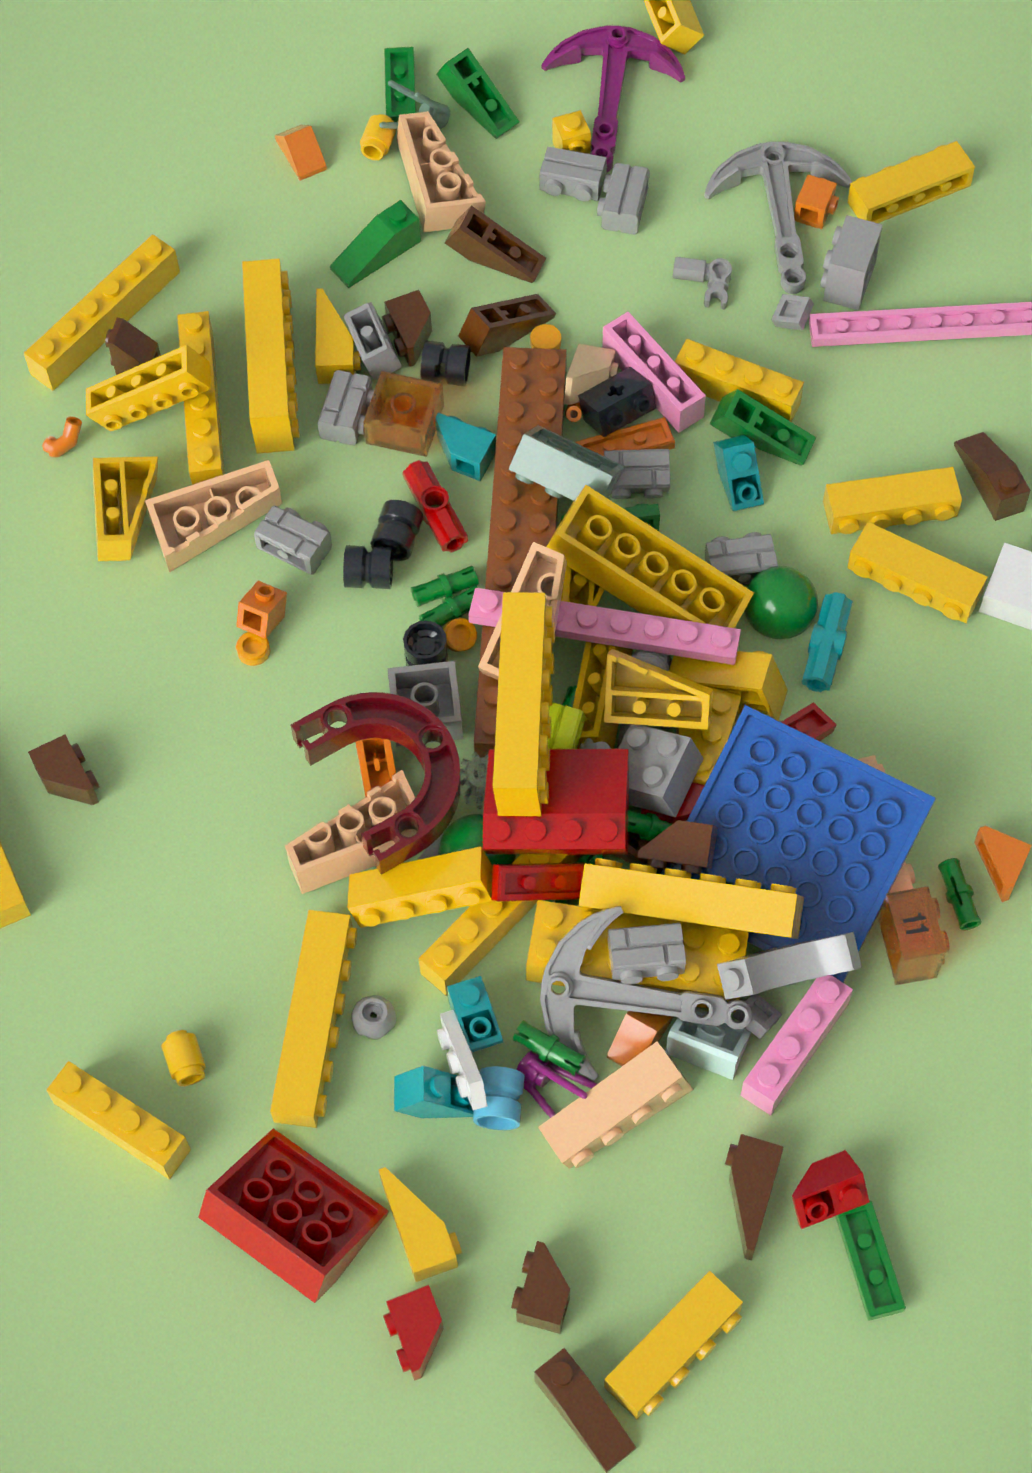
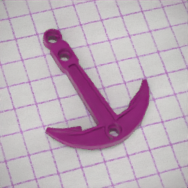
[541,25,685,173]

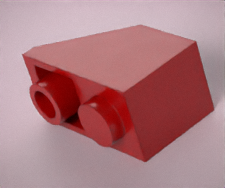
[792,1150,870,1229]
[383,1285,444,1381]

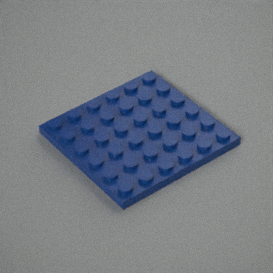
[660,705,936,983]

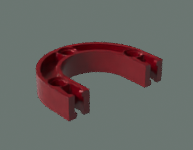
[291,692,461,875]

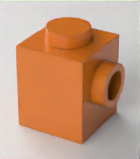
[794,175,839,229]
[236,580,287,639]

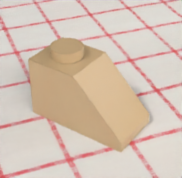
[564,344,619,405]

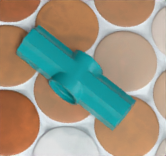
[802,592,853,693]

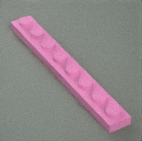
[809,302,1032,347]
[468,588,741,665]

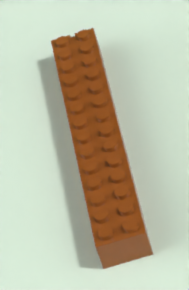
[474,347,567,761]

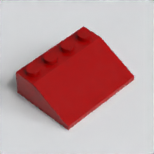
[483,749,629,854]
[198,1128,389,1303]

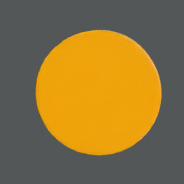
[530,324,561,349]
[443,618,477,652]
[236,632,270,666]

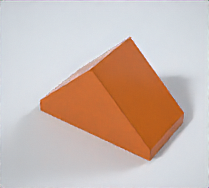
[275,124,327,181]
[355,738,396,797]
[974,826,1032,902]
[607,1011,674,1066]

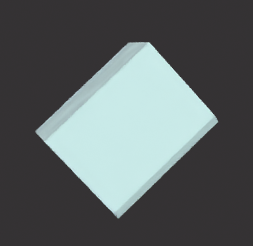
[666,1007,752,1080]

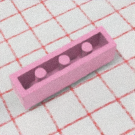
[602,312,706,433]
[741,975,853,1116]

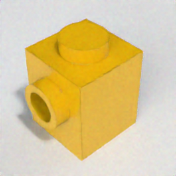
[552,110,591,154]

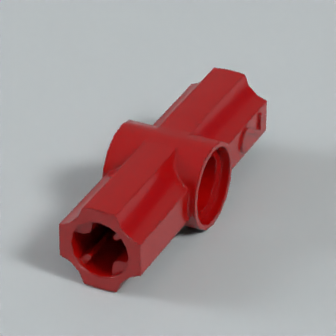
[402,460,468,553]

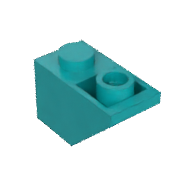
[435,413,496,481]
[713,435,764,511]
[447,976,504,1053]
[394,1065,474,1118]

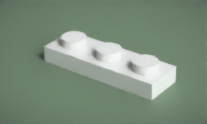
[437,1010,487,1111]

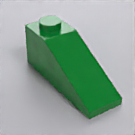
[436,48,520,139]
[330,200,421,288]
[710,389,816,466]

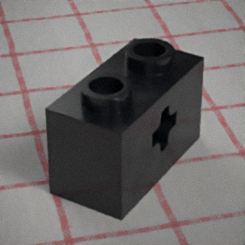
[578,367,656,437]

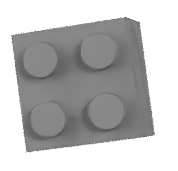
[820,215,883,310]
[387,661,463,747]
[618,724,704,817]

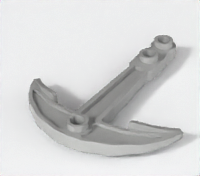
[704,142,852,294]
[540,906,752,1081]

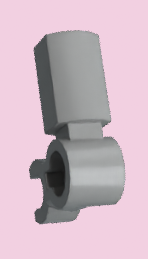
[673,257,732,310]

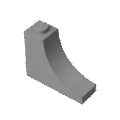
[717,932,862,1000]

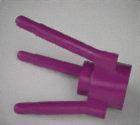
[516,1051,597,1118]

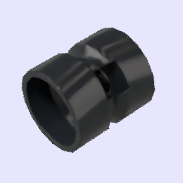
[420,340,471,386]
[370,500,423,561]
[343,545,393,589]
[403,620,448,666]

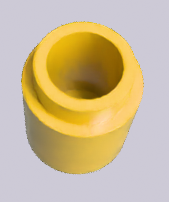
[360,114,397,160]
[161,1030,206,1086]

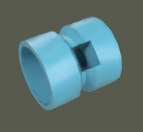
[473,1066,524,1130]

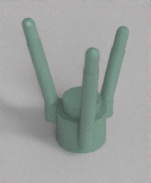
[379,80,450,129]

